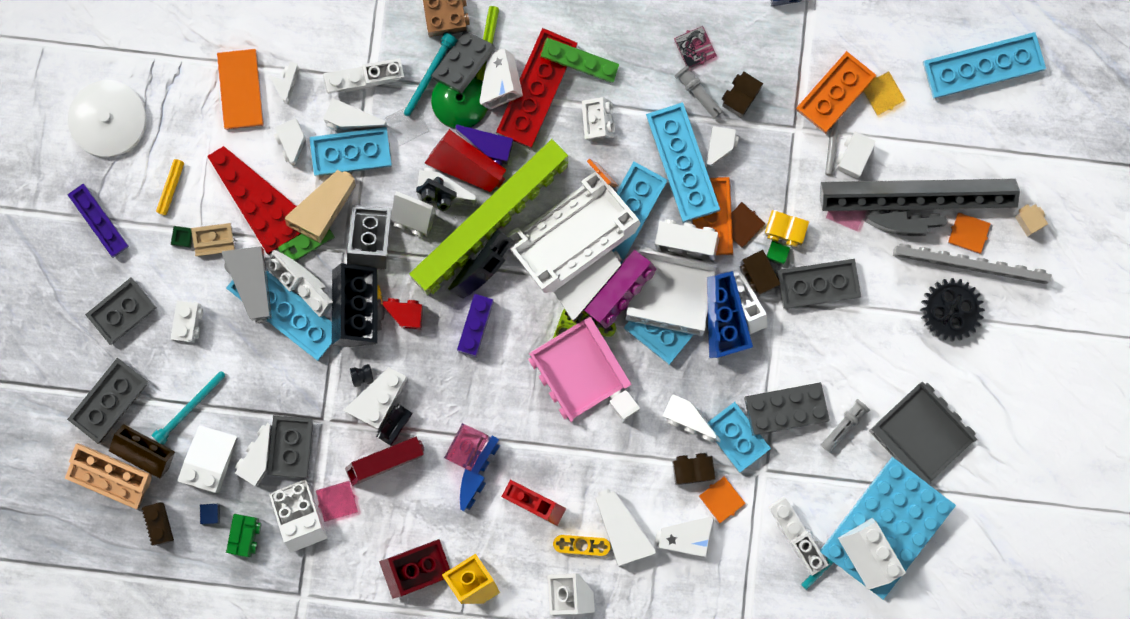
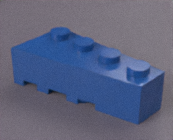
[707,271,753,358]

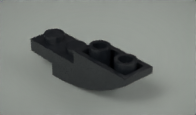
[448,229,514,299]

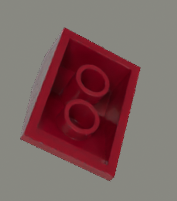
[379,539,450,599]

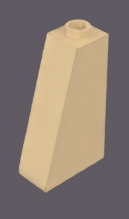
[285,170,356,243]

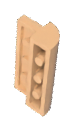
[65,443,152,509]

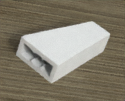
[553,250,622,321]
[596,489,656,566]

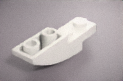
[323,58,404,94]
[266,250,333,317]
[768,497,828,576]

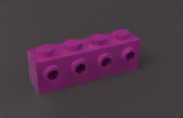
[583,249,657,329]

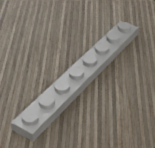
[893,244,1052,284]

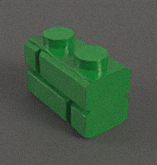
[226,514,262,557]

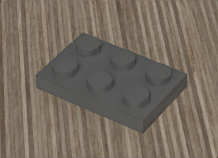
[431,31,495,94]
[85,277,157,345]
[267,415,313,478]

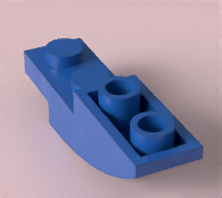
[460,435,501,512]

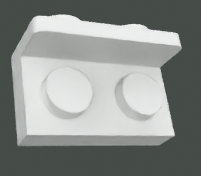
[582,97,615,140]
[171,301,203,343]

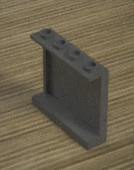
[868,381,978,485]

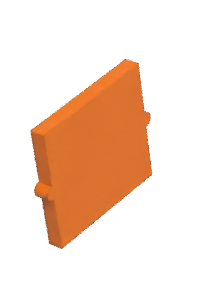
[587,159,618,188]
[948,212,991,254]
[699,476,746,523]

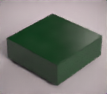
[170,226,193,248]

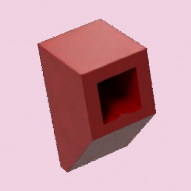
[383,298,423,330]

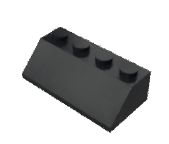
[332,263,377,347]

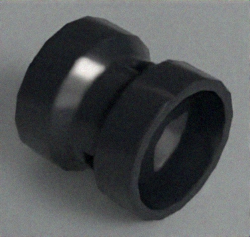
[350,364,374,387]

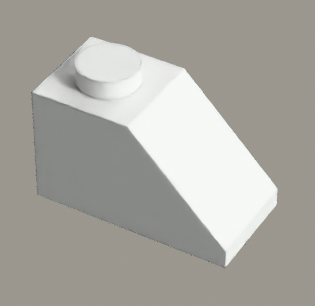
[706,126,739,168]
[609,390,640,422]

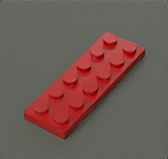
[496,28,578,149]

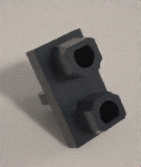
[416,177,457,211]

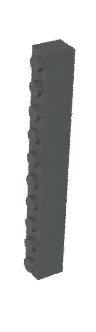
[820,179,1020,211]

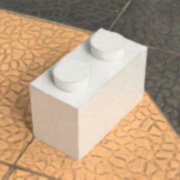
[836,131,876,179]

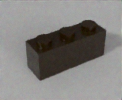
[109,424,175,479]

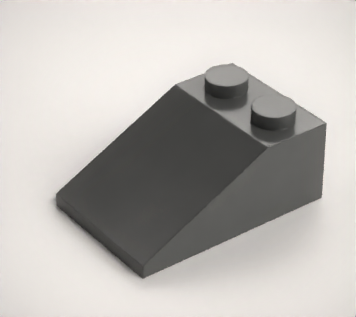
[347,205,391,269]

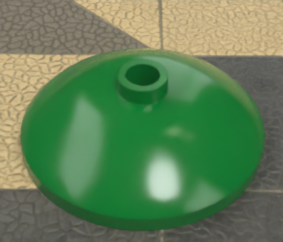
[431,77,488,129]

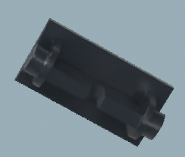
[376,404,413,446]

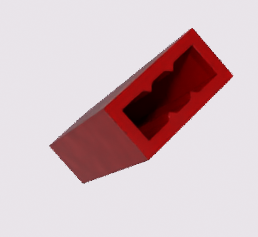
[425,129,506,192]

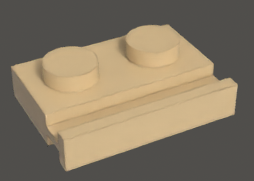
[191,223,235,256]

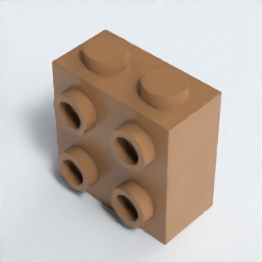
[423,0,470,37]

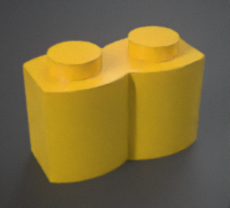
[764,210,809,248]

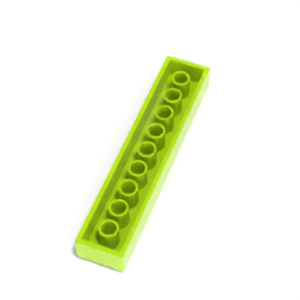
[409,139,568,296]

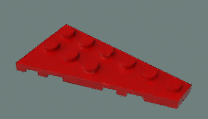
[207,146,302,255]

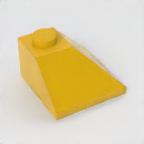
[442,554,500,604]

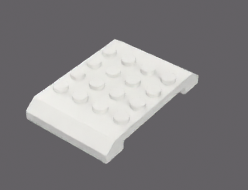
[507,171,641,293]

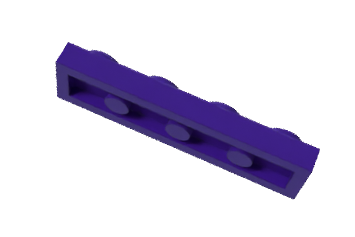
[67,184,129,258]

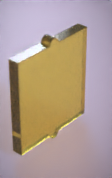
[863,71,905,116]

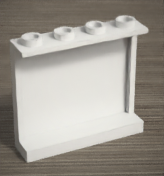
[625,248,717,336]

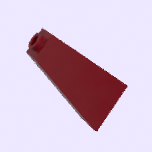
[345,436,425,486]

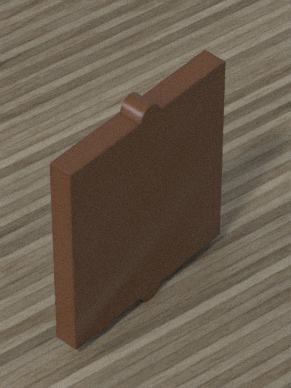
[731,202,766,248]

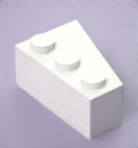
[343,367,408,430]

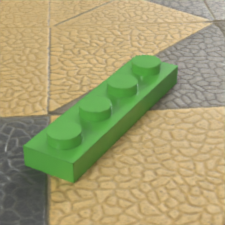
[540,38,619,83]

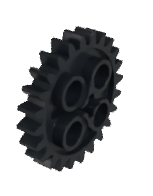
[920,278,985,342]

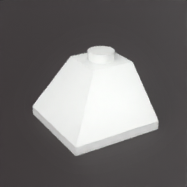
[547,573,595,615]

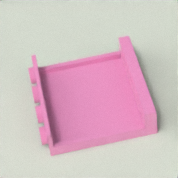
[528,317,632,422]

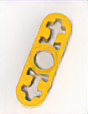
[553,535,611,556]

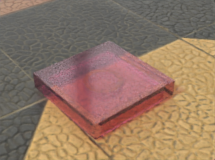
[444,423,489,471]

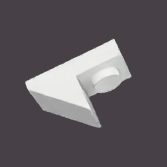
[270,62,300,104]

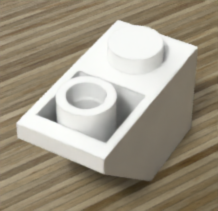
[274,118,306,166]

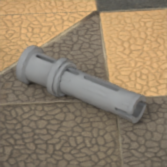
[675,65,723,119]
[820,399,870,453]

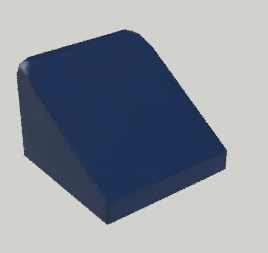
[200,503,220,524]

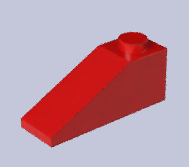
[501,479,566,526]

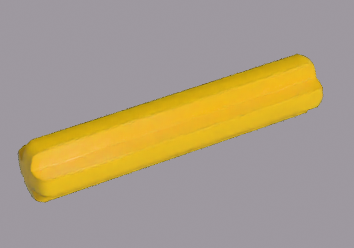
[156,159,184,215]

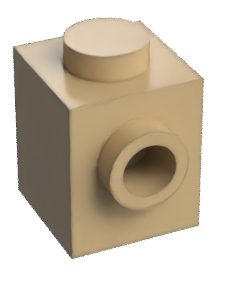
[1015,204,1048,237]

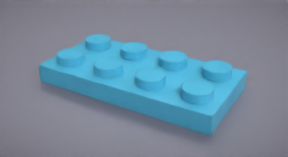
[309,127,392,177]

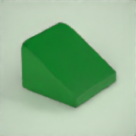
[766,241,790,266]

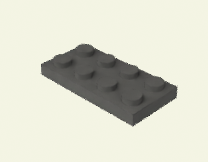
[777,258,861,309]
[67,358,149,444]
[744,382,830,436]

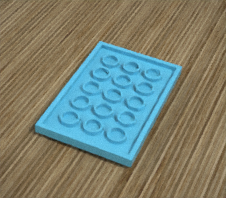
[820,457,956,600]

